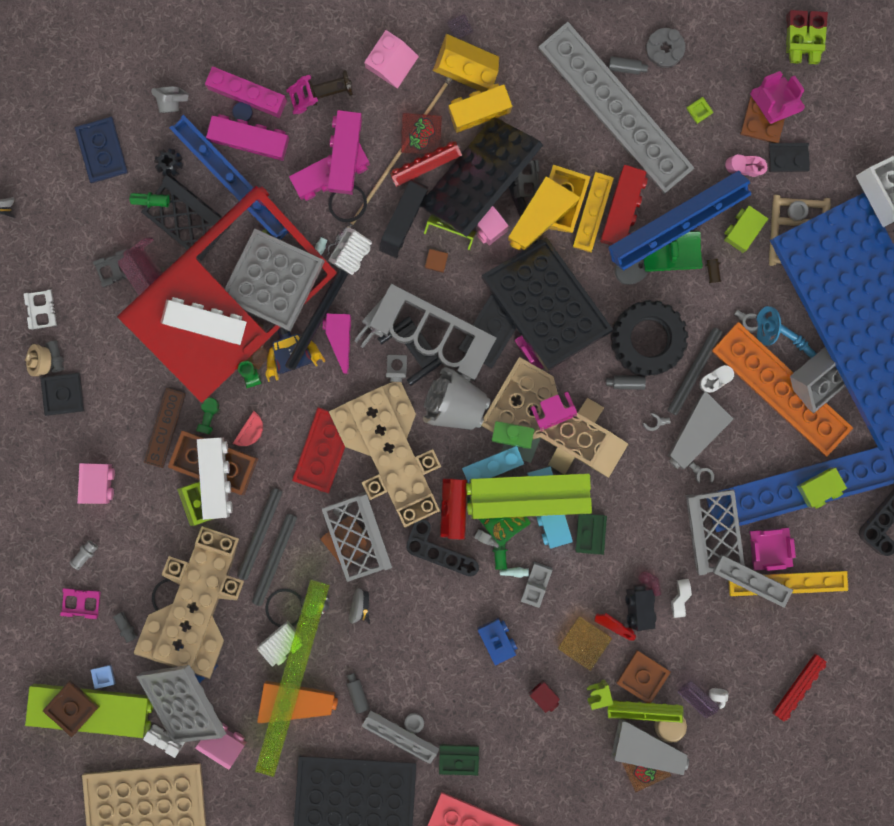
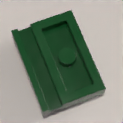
[575,514,607,555]
[439,744,479,776]

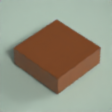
[425,249,448,273]

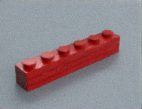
[390,141,462,187]
[772,654,827,722]

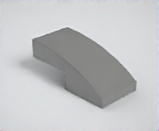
[521,562,553,608]

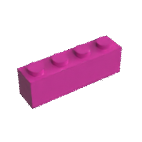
[205,66,287,118]
[325,110,362,195]
[206,114,289,161]
[289,143,370,201]

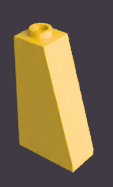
[508,177,580,250]

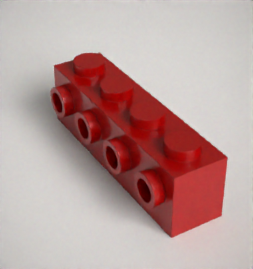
[600,165,648,245]

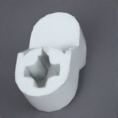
[699,365,734,393]
[671,579,692,618]

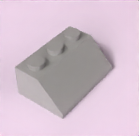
[790,347,846,413]

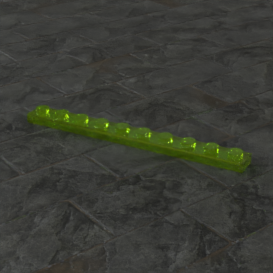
[255,579,330,777]

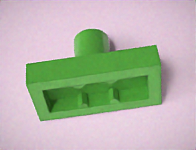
[492,421,535,449]

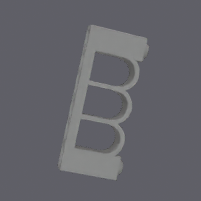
[369,284,496,382]

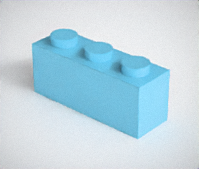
[462,446,524,483]

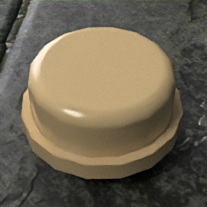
[25,344,52,376]
[654,717,687,743]

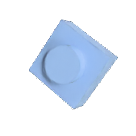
[91,664,116,689]

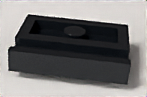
[769,143,810,172]

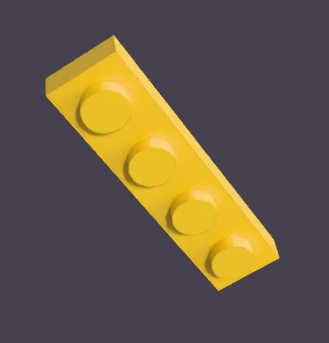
[573,172,614,253]

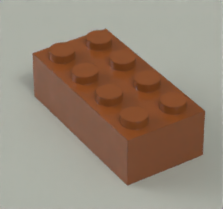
[168,431,258,495]

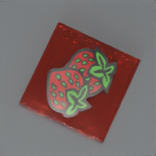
[401,113,442,154]

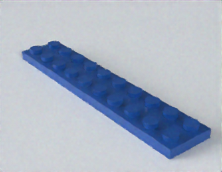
[706,444,894,532]

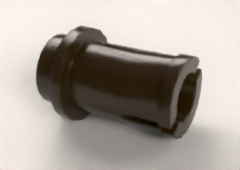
[705,259,721,283]

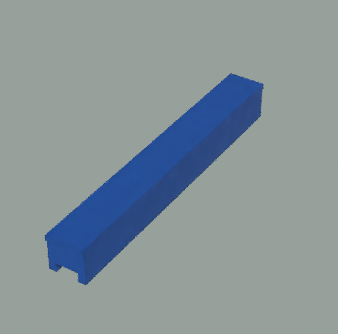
[170,115,289,240]
[608,171,752,271]

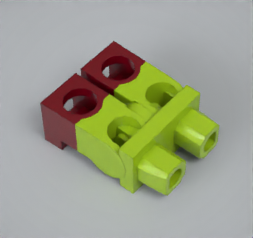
[786,10,828,64]

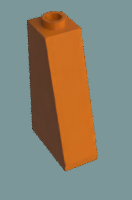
[257,681,338,723]

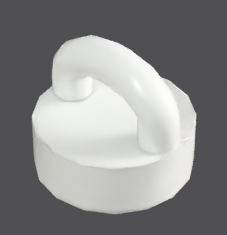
[708,688,729,709]

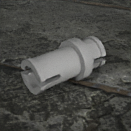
[70,540,98,570]

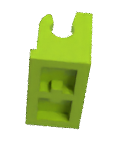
[587,679,613,710]

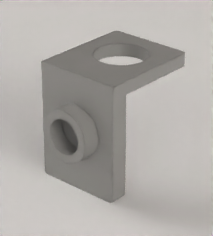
[386,355,407,382]

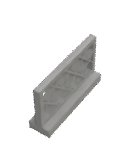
[686,489,745,575]
[322,491,392,582]

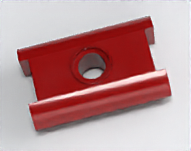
[440,479,468,539]

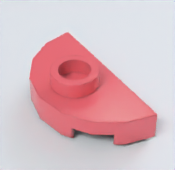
[232,411,263,446]

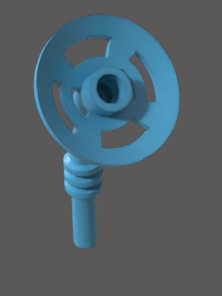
[756,306,817,358]

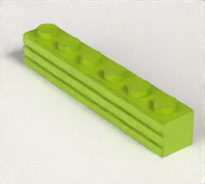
[608,700,684,723]

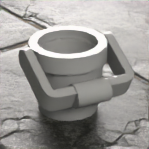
[151,87,189,113]

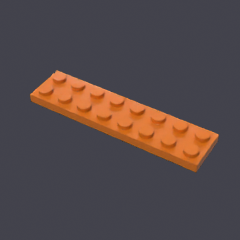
[712,322,853,457]

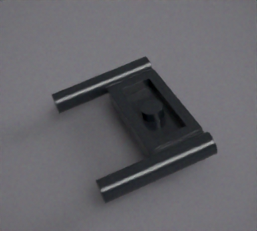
[377,316,442,386]

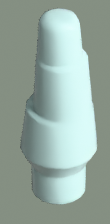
[315,237,328,256]
[499,567,529,578]

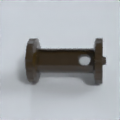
[308,70,353,106]

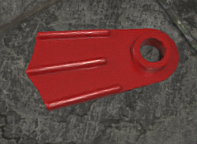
[595,613,636,641]

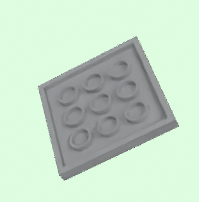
[225,228,325,332]
[137,665,226,743]

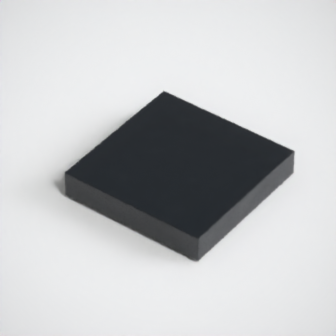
[40,373,85,416]

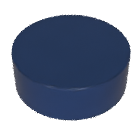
[233,102,253,121]

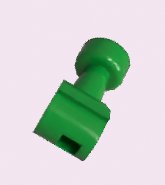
[238,361,262,389]
[196,398,220,435]

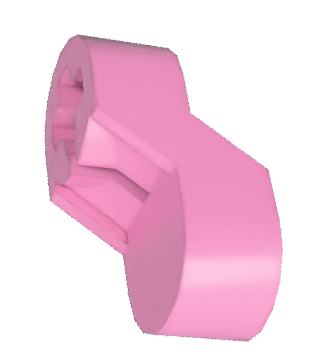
[725,154,767,177]

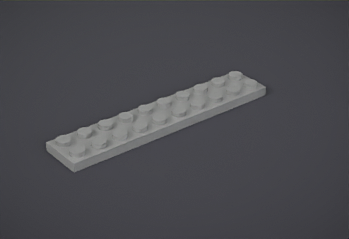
[538,22,694,194]

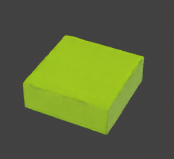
[686,97,714,124]

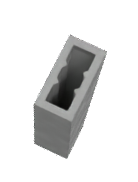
[668,391,733,469]
[611,719,689,775]

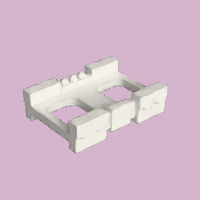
[24,289,57,330]
[143,724,185,758]

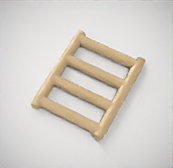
[769,195,831,266]

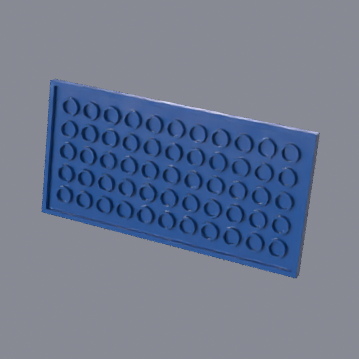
[769,192,894,451]

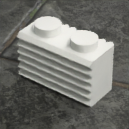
[328,227,372,275]
[257,621,303,667]

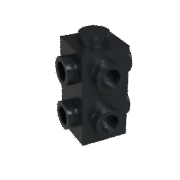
[625,584,657,631]

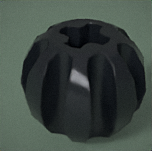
[154,148,183,176]

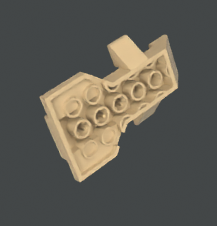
[481,357,628,478]
[329,382,441,528]
[134,526,244,679]

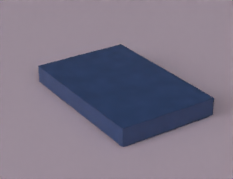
[74,116,128,183]

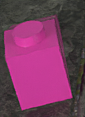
[323,313,351,374]

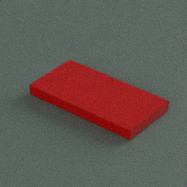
[292,407,345,494]

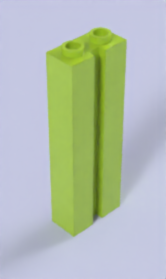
[466,474,592,519]
[25,684,153,738]

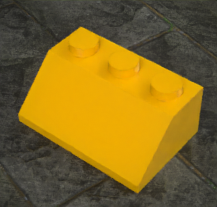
[433,34,499,92]
[448,83,513,133]
[549,165,590,233]

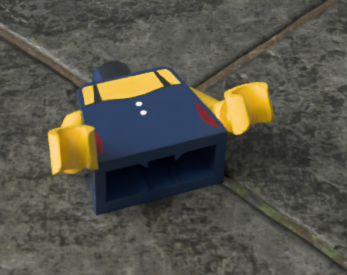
[265,328,325,382]

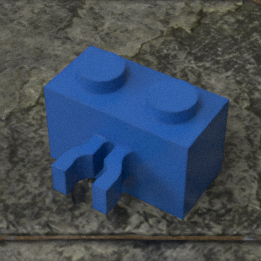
[477,618,518,665]

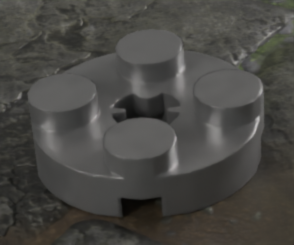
[646,28,685,68]

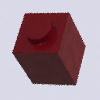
[529,680,560,713]

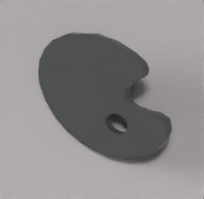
[614,259,648,285]

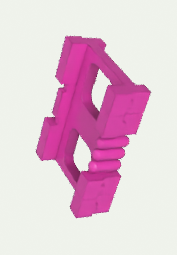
[286,75,318,114]
[60,588,101,619]

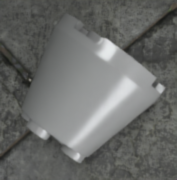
[423,367,490,430]

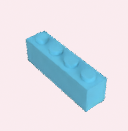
[527,466,573,549]

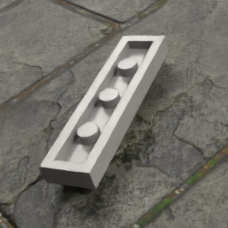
[713,554,793,608]
[362,711,439,764]

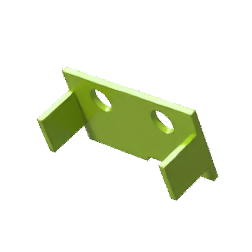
[424,215,476,250]

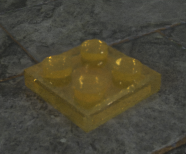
[558,616,612,671]

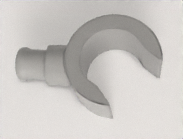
[734,310,758,333]
[642,413,670,431]
[689,462,714,483]
[474,529,499,548]

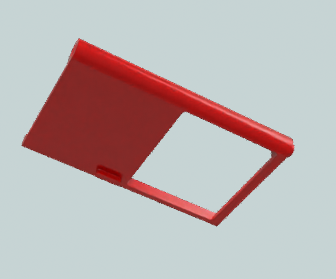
[117,186,337,403]

